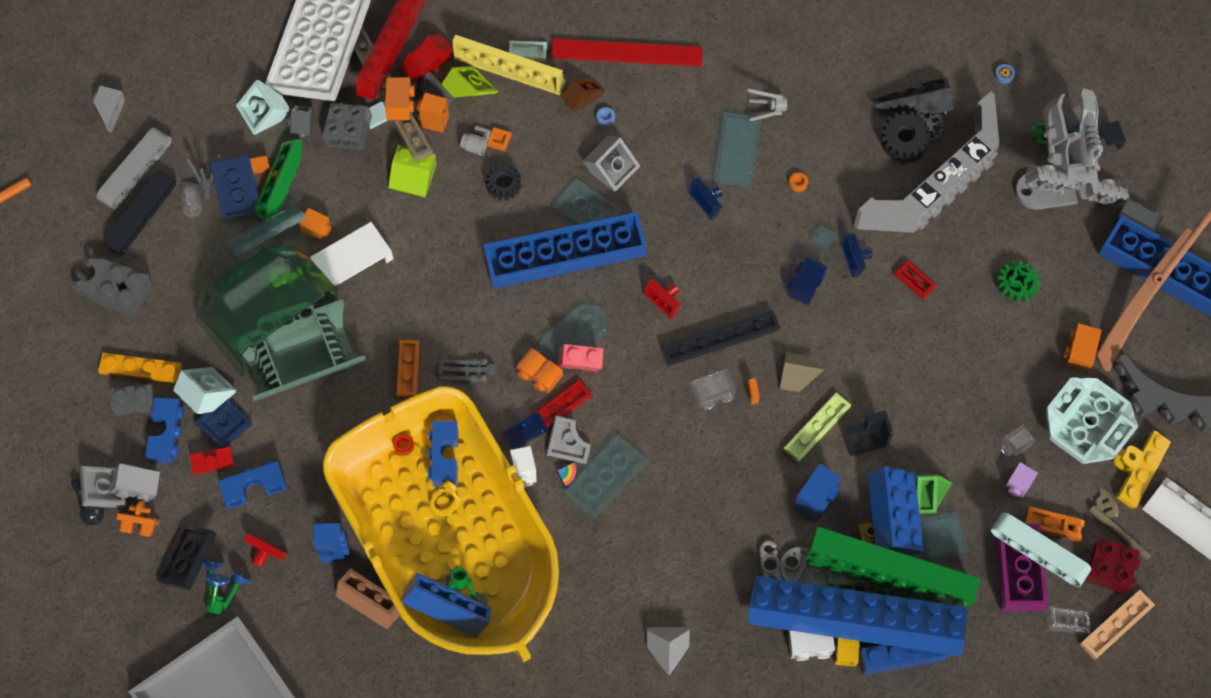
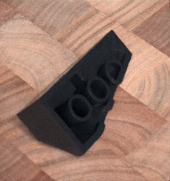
[874,77,954,114]

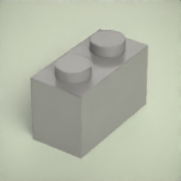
[110,463,160,502]

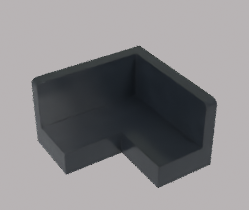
[842,410,894,456]

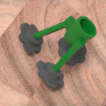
[445,567,489,606]

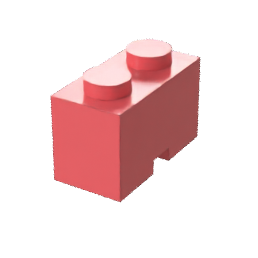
[557,344,603,372]

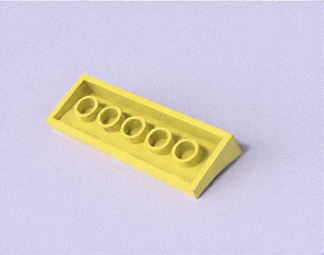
[453,35,566,95]

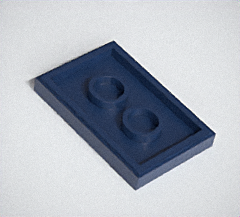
[210,155,259,220]

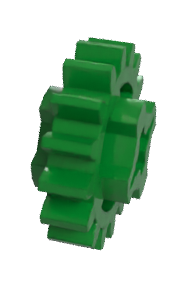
[996,260,1041,303]

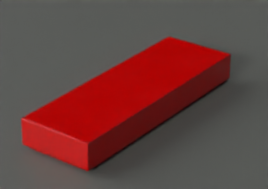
[531,380,592,431]

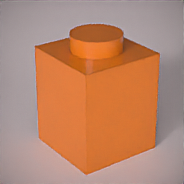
[298,208,331,241]

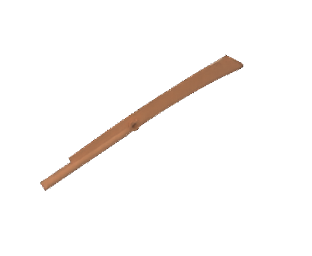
[1096,208,1211,372]

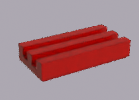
[894,260,937,300]

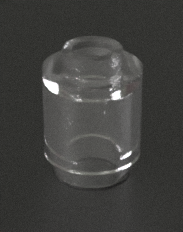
[180,187,203,217]

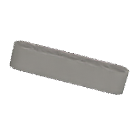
[97,128,172,209]

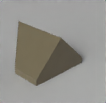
[780,352,825,393]

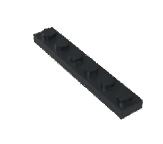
[661,310,780,366]

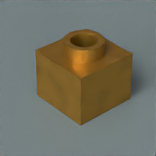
[856,522,875,545]

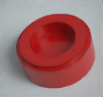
[393,434,414,456]

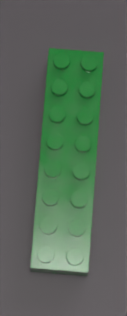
[805,527,981,609]

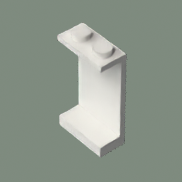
[310,222,393,295]

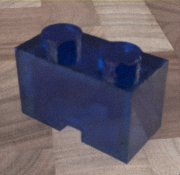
[787,257,828,306]

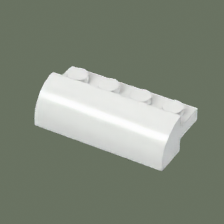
[1142,477,1211,560]

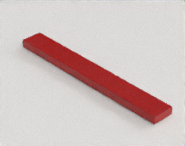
[552,39,703,67]

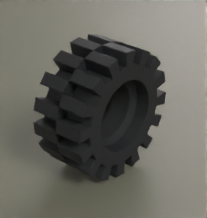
[486,163,521,201]

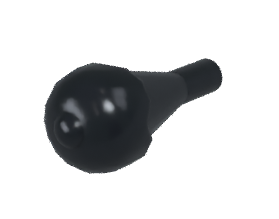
[71,479,104,525]

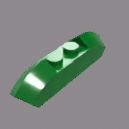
[255,138,302,221]

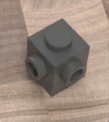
[288,106,314,137]

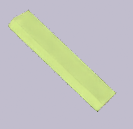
[783,393,851,463]

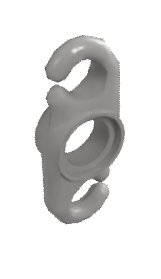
[759,540,782,580]

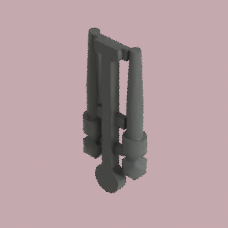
[439,358,496,383]

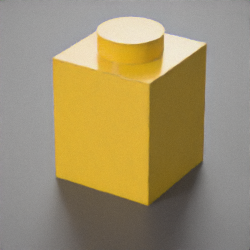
[835,638,859,666]

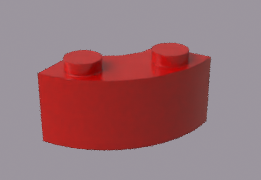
[400,34,453,82]

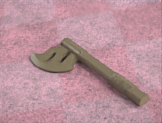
[1089,487,1152,561]

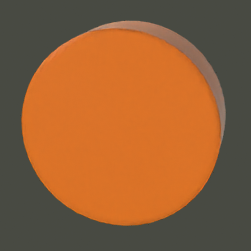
[788,172,808,192]

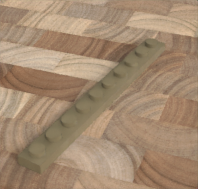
[353,26,433,162]

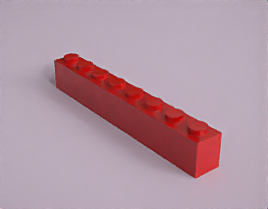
[356,0,426,100]

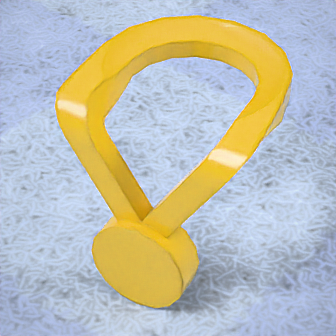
[430,481,460,516]

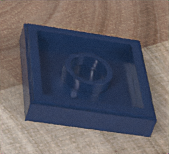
[194,399,252,449]

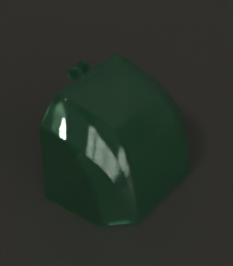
[195,244,338,377]

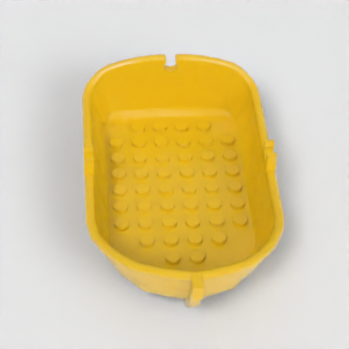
[323,386,559,663]

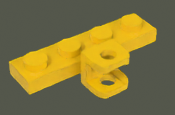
[1113,431,1171,509]

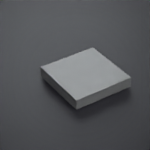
[80,466,126,508]

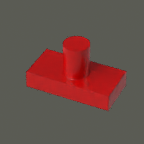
[643,279,681,319]
[189,446,235,475]
[243,533,289,568]

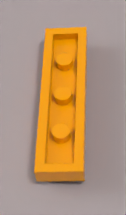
[98,353,183,384]

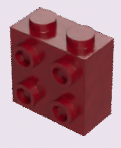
[1085,537,1141,594]

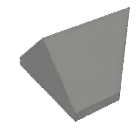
[647,627,690,675]

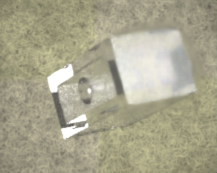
[689,368,737,410]

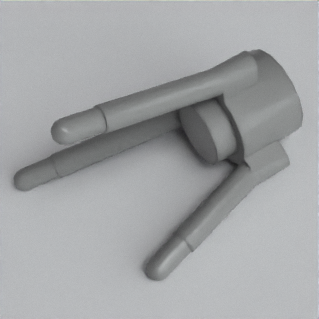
[747,88,787,121]

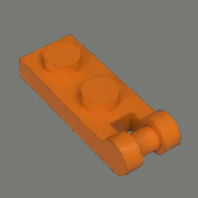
[1025,506,1085,542]

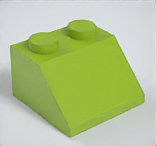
[388,145,437,198]

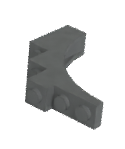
[1115,354,1211,433]

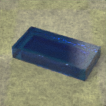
[503,412,549,450]

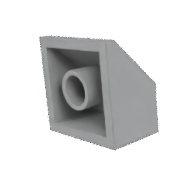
[583,135,640,192]

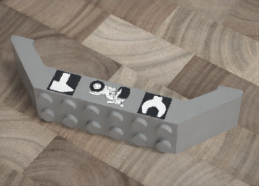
[854,91,999,233]

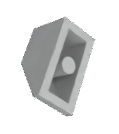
[93,86,125,132]

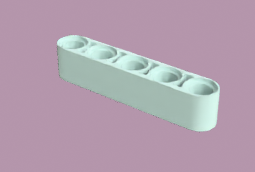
[991,513,1091,587]

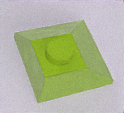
[442,66,499,98]

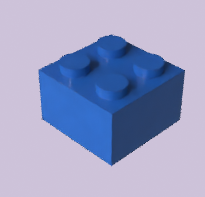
[793,463,841,522]

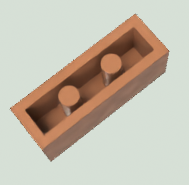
[336,569,400,629]

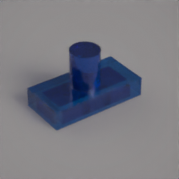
[688,178,722,220]
[840,233,872,277]

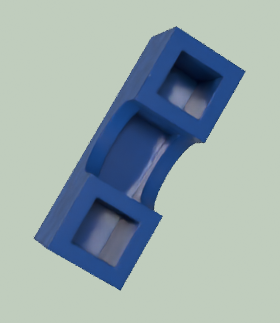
[146,398,184,463]
[428,421,459,486]
[218,461,287,510]
[314,523,350,563]

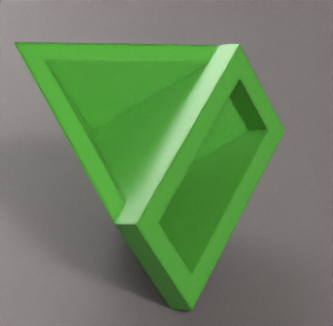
[916,474,952,514]

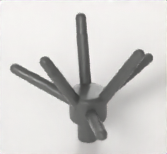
[182,155,221,200]

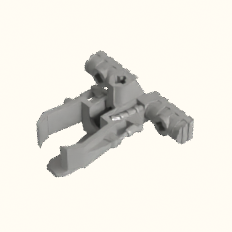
[1025,88,1129,206]

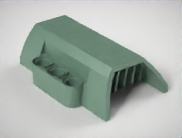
[231,299,366,402]

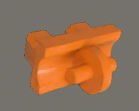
[117,501,160,537]

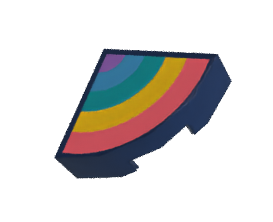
[556,461,577,489]

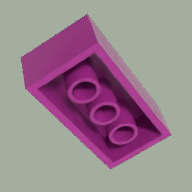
[995,524,1048,612]

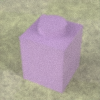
[1005,462,1038,498]

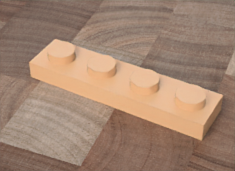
[1080,590,1155,660]

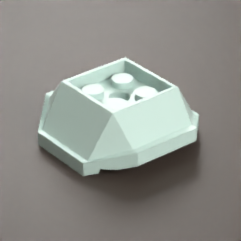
[1046,378,1138,464]

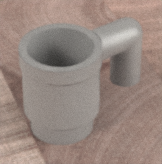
[460,126,491,156]

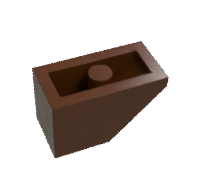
[561,78,605,110]

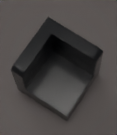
[1098,121,1126,150]

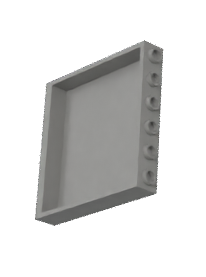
[128,616,294,698]

